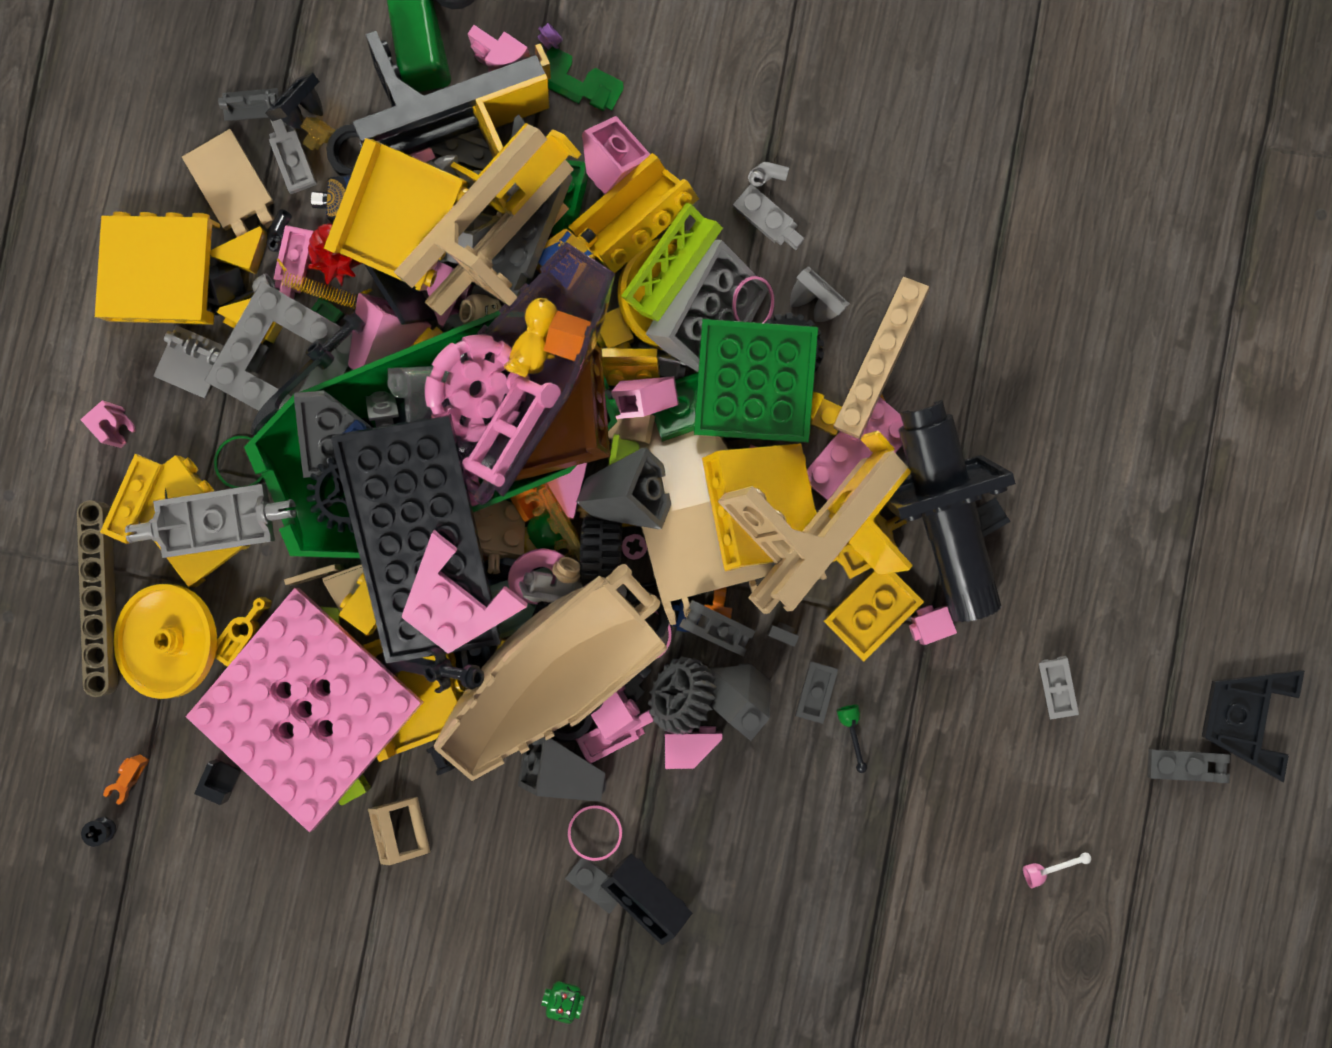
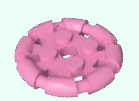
[425,335,527,442]

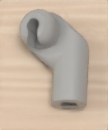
[748,162,789,187]

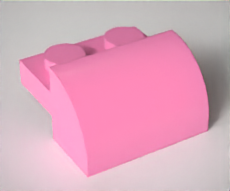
[468,25,530,72]

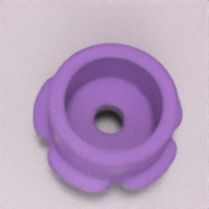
[537,23,563,49]

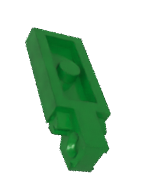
[551,159,589,236]

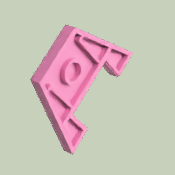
[401,530,528,654]

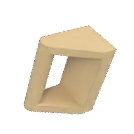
[368,797,431,865]

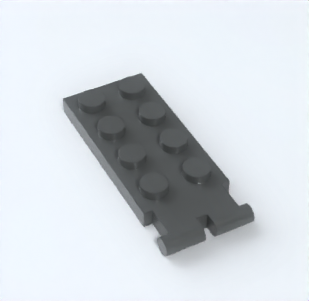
[473,174,573,302]

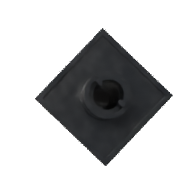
[885,400,1016,622]

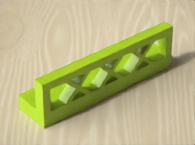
[621,203,723,322]

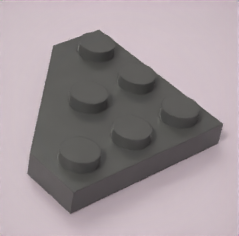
[294,391,373,478]

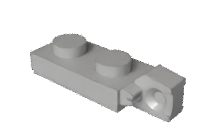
[269,119,317,194]
[732,184,804,250]

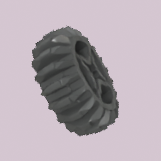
[648,656,717,735]

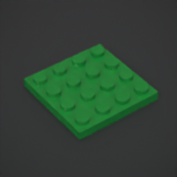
[694,319,818,443]

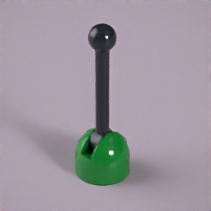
[836,704,867,773]

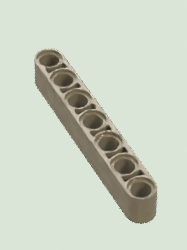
[77,500,118,697]

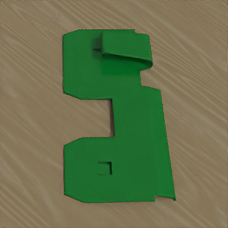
[546,47,623,111]

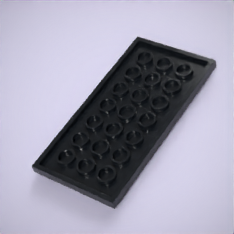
[331,414,502,664]

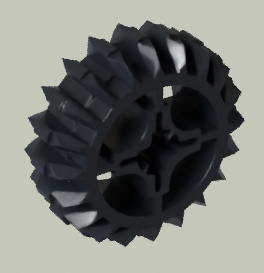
[307,457,354,533]

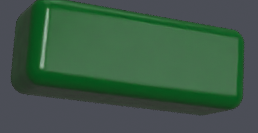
[387,0,451,92]

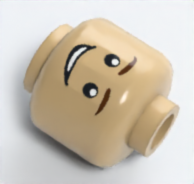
[459,294,502,324]

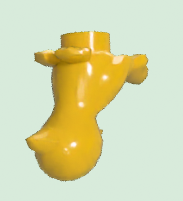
[504,298,557,377]

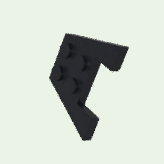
[1202,670,1305,782]

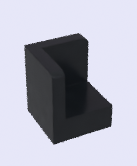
[207,262,245,306]
[194,759,241,805]

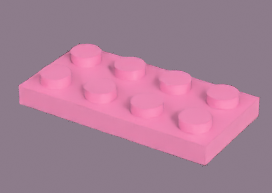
[807,397,903,501]

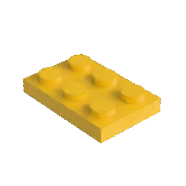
[823,570,924,662]

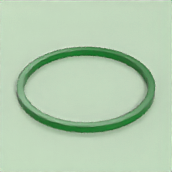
[214,436,264,488]

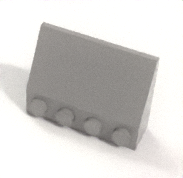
[646,239,768,372]

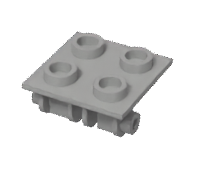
[154,325,224,398]

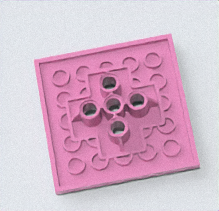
[186,588,423,832]

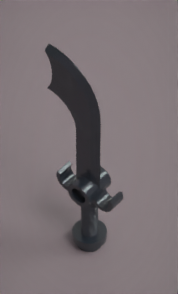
[251,312,365,435]
[376,645,484,693]

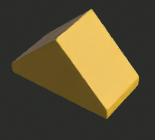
[210,226,267,274]

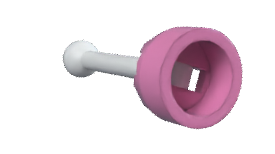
[1023,852,1091,888]

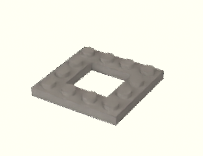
[204,281,352,411]

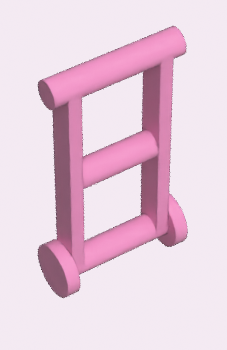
[462,373,561,487]

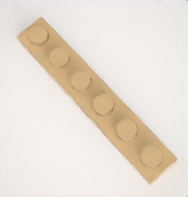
[834,277,929,439]

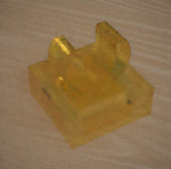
[301,117,335,150]

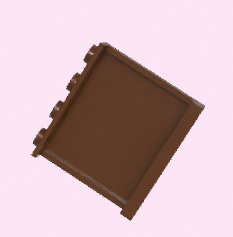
[498,338,610,481]

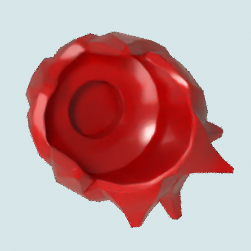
[308,223,362,286]

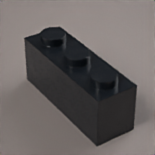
[600,853,693,945]

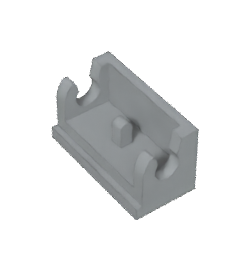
[1039,656,1079,720]

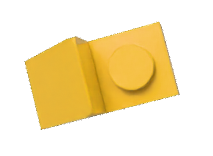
[810,392,842,436]

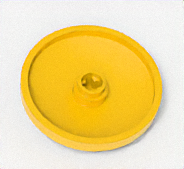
[114,584,217,699]

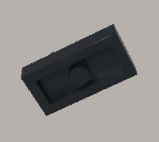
[265,72,323,129]

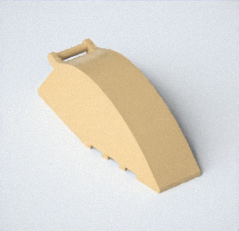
[434,564,667,781]

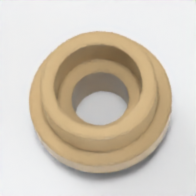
[552,557,581,583]

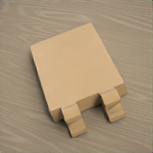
[182,129,274,237]

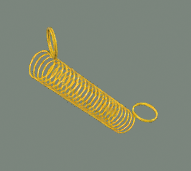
[277,258,372,309]

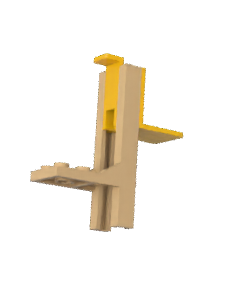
[394,123,581,316]
[718,431,913,614]

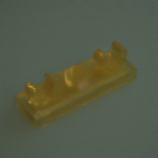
[525,483,581,562]

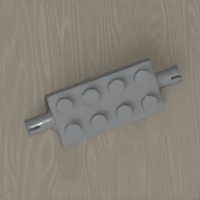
[125,484,297,558]

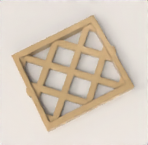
[284,564,345,585]

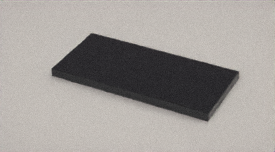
[364,264,437,325]

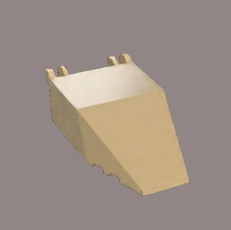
[639,421,773,625]

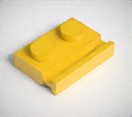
[601,348,660,386]

